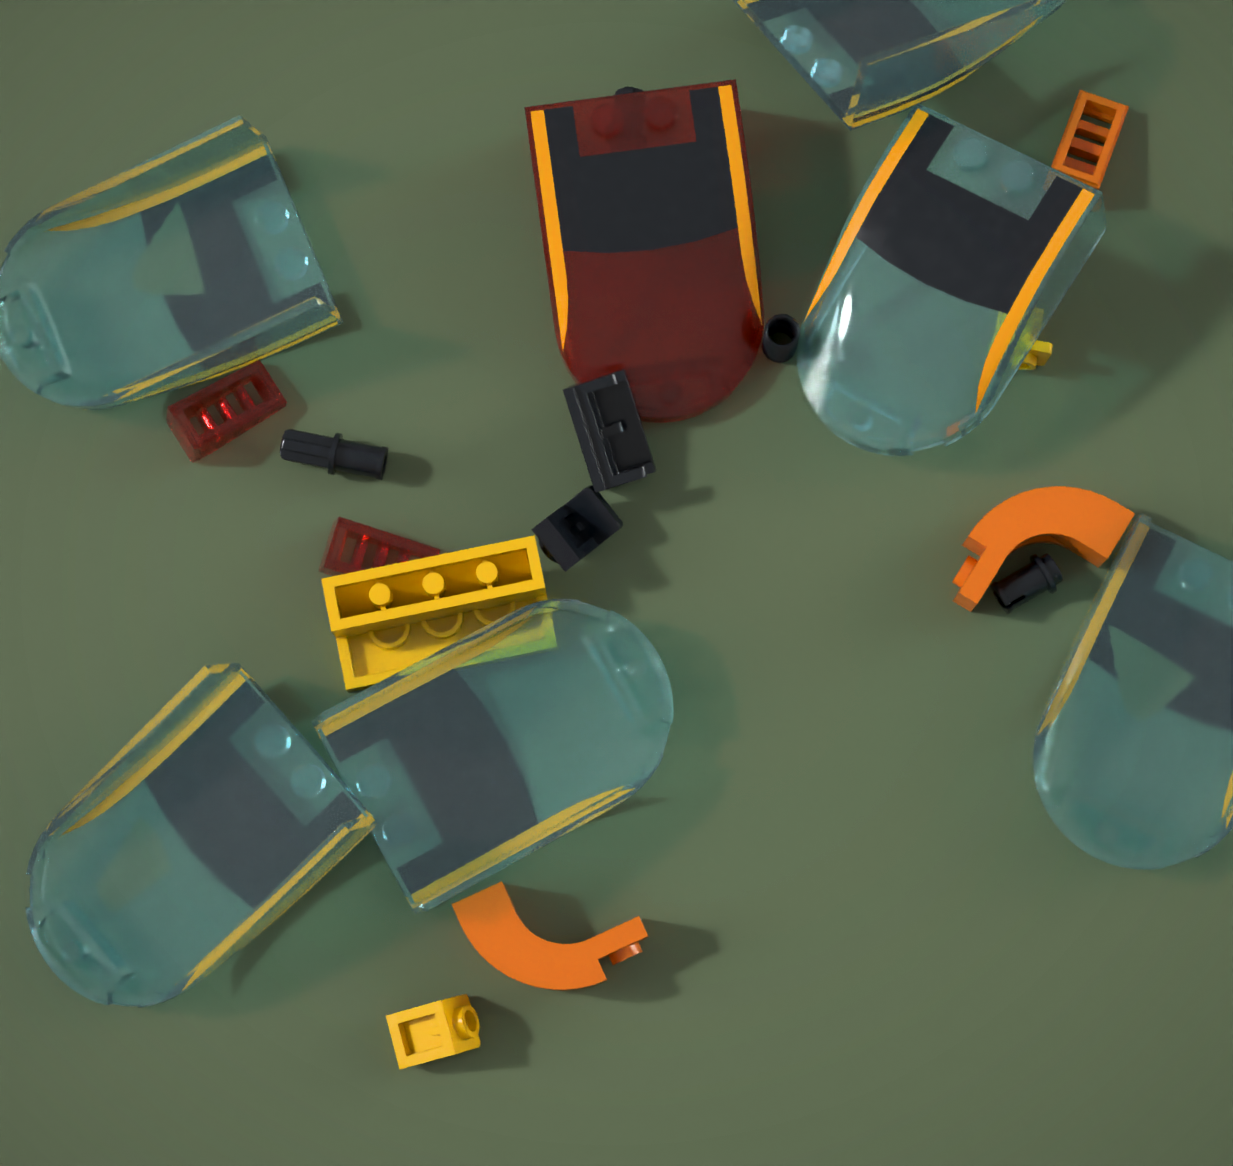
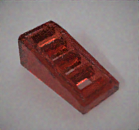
[166,359,287,463]
[318,516,440,576]

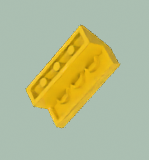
[321,535,558,692]

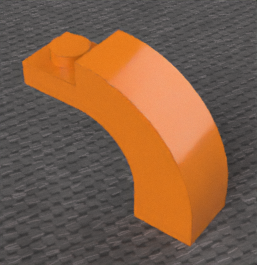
[952,486,1135,612]
[451,881,648,990]

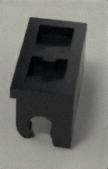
[563,369,656,493]

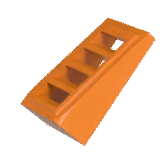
[1043,90,1129,208]

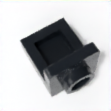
[531,485,623,572]

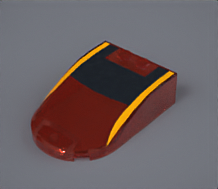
[524,79,765,423]

